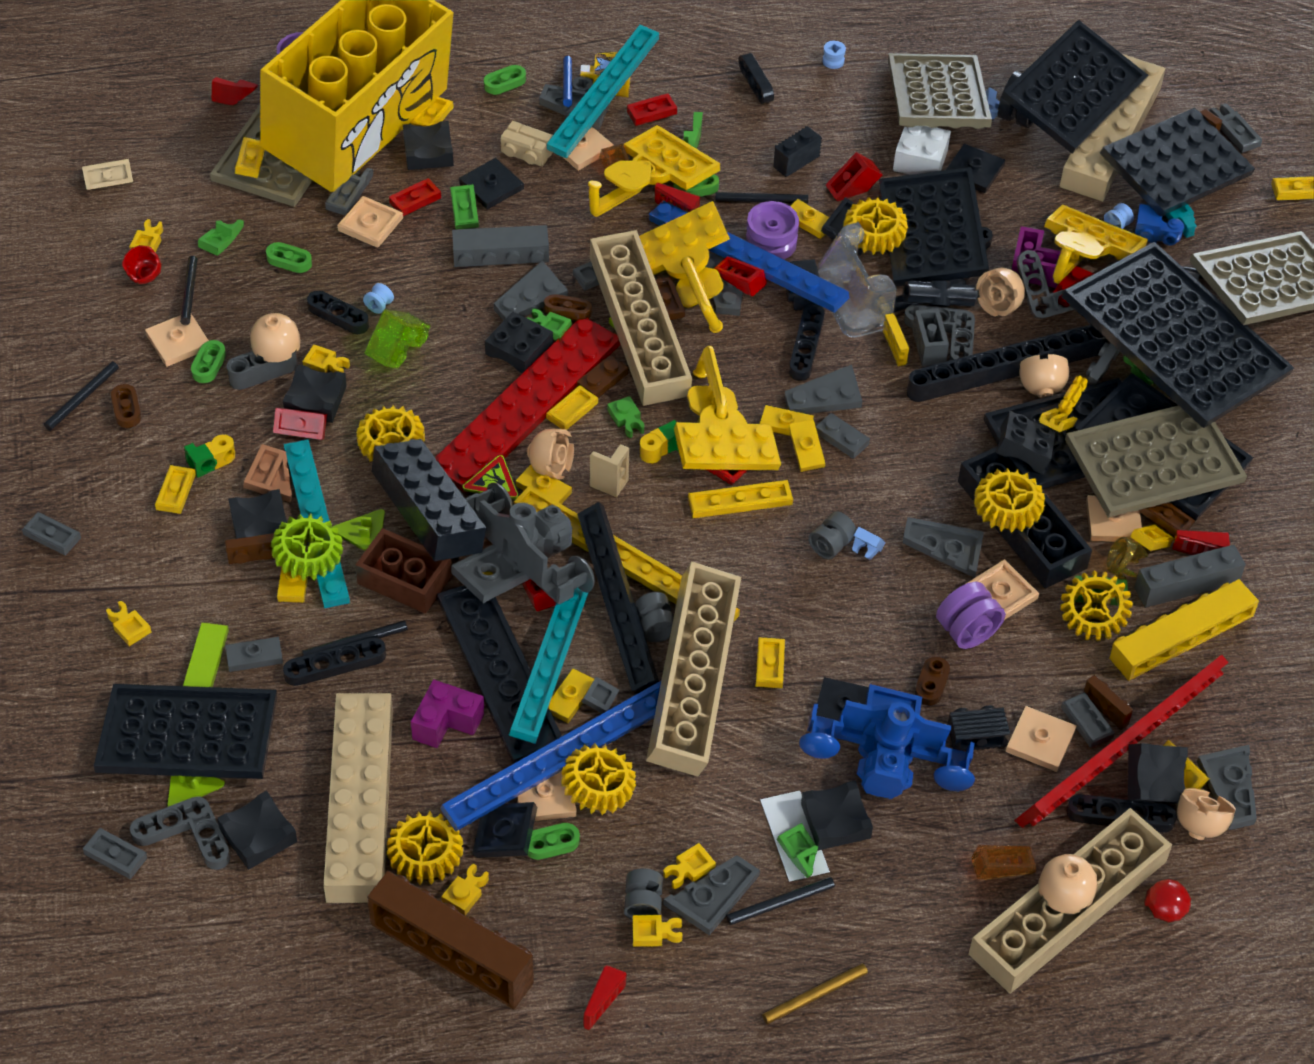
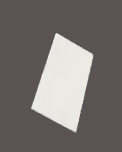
[760,791,830,882]

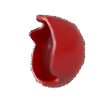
[122,245,162,284]
[1144,879,1191,922]

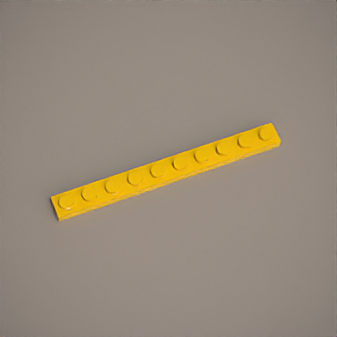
[514,485,740,623]

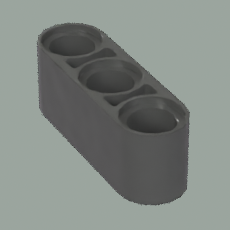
[227,350,297,390]

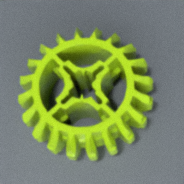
[271,513,343,581]

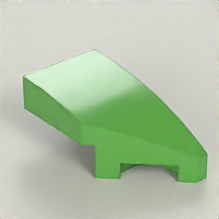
[683,112,703,149]
[198,220,244,256]
[776,823,818,878]

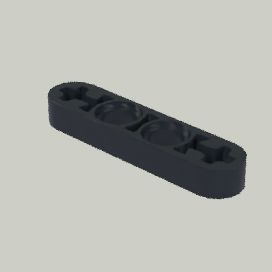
[789,304,825,381]
[283,637,386,686]
[1066,794,1177,833]

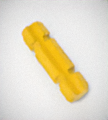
[1058,376,1088,415]

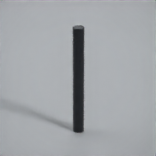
[715,192,808,204]
[180,256,198,325]
[44,361,119,431]
[302,620,408,656]
[726,877,835,926]

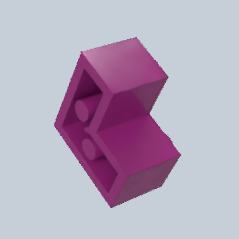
[1011,226,1061,288]
[411,679,484,748]

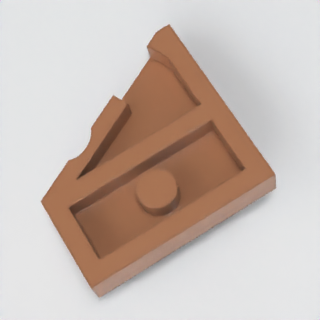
[243,444,292,502]

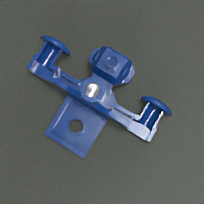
[799,684,975,799]

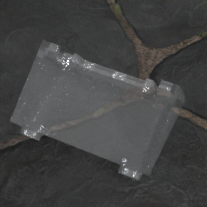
[817,222,897,338]

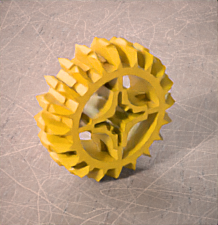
[843,197,908,255]
[356,405,425,462]
[974,468,1045,533]
[1060,570,1133,641]
[561,743,636,815]
[387,811,463,885]

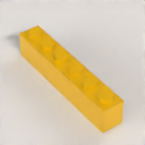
[1109,579,1259,681]

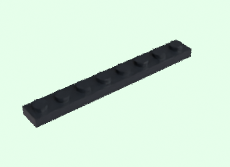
[577,502,659,694]

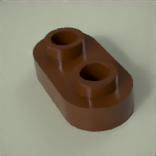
[544,294,592,321]
[111,384,141,428]
[915,657,950,706]

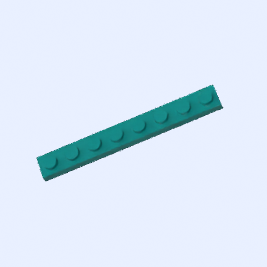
[547,25,659,159]
[284,439,350,609]
[509,588,589,744]

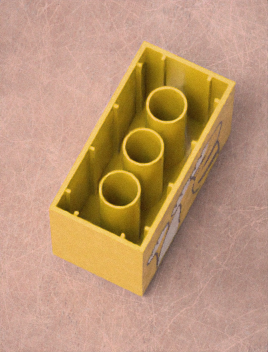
[260,0,454,192]

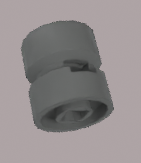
[808,511,857,560]
[635,592,674,642]
[624,868,663,920]

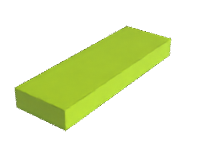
[183,623,229,687]

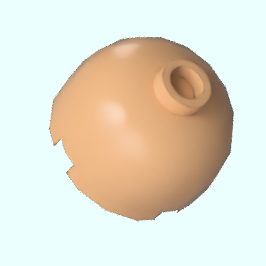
[976,267,1025,317]
[250,313,301,362]
[1019,354,1069,398]
[527,429,574,479]
[1177,788,1236,840]
[1038,854,1097,914]

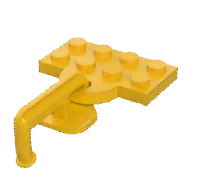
[588,125,720,217]
[639,201,730,333]
[1044,204,1148,284]
[674,346,781,470]

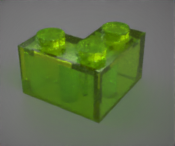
[364,309,431,368]

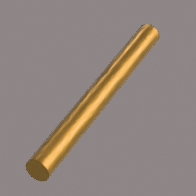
[762,963,868,1025]

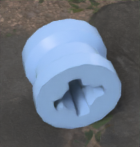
[822,41,846,69]
[1104,203,1134,229]
[363,283,394,314]

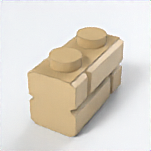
[501,121,553,167]

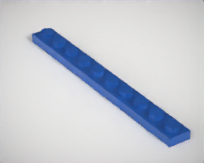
[649,200,849,313]
[440,680,662,831]

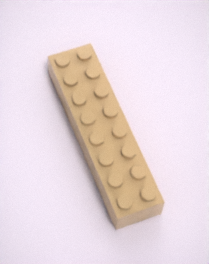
[1060,54,1166,202]
[590,230,692,406]
[646,561,741,777]
[324,693,393,903]
[968,808,1172,994]

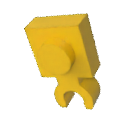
[129,219,163,253]
[302,345,350,373]
[106,601,152,647]
[663,843,716,889]
[441,864,489,916]
[632,915,683,947]

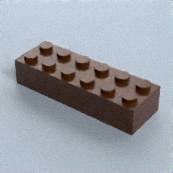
[367,871,534,1010]

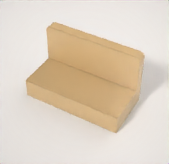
[82,159,133,190]
[590,444,629,497]

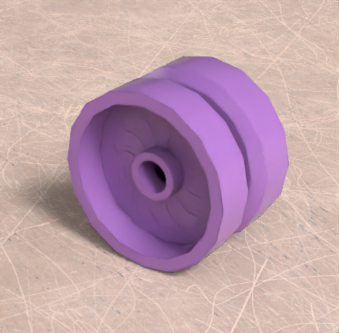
[746,201,799,259]
[936,581,1006,649]

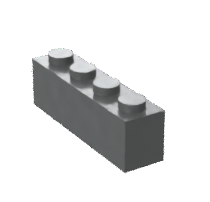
[452,225,549,267]
[1134,545,1246,608]

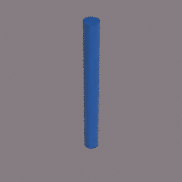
[563,56,572,107]

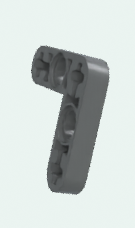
[1016,250,1074,319]
[904,305,975,361]
[130,797,230,870]

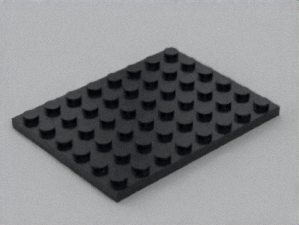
[1061,242,1294,428]

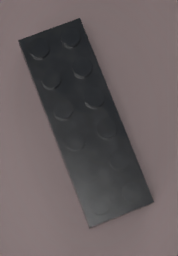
[371,439,486,561]
[958,447,1092,589]

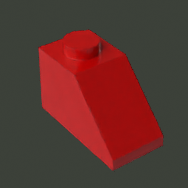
[825,152,883,201]

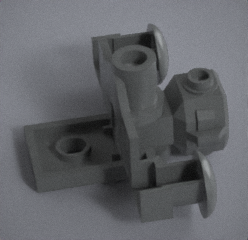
[451,482,595,604]

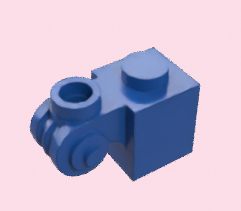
[1134,204,1184,246]

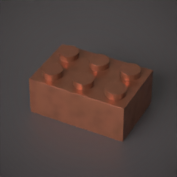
[355,528,452,614]

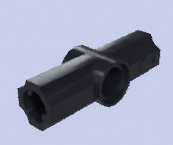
[902,281,978,307]

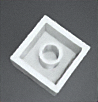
[893,126,951,175]

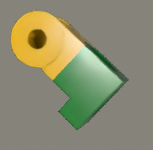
[640,420,679,464]
[184,435,235,478]

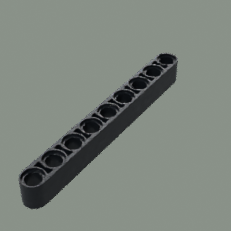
[907,324,1108,402]

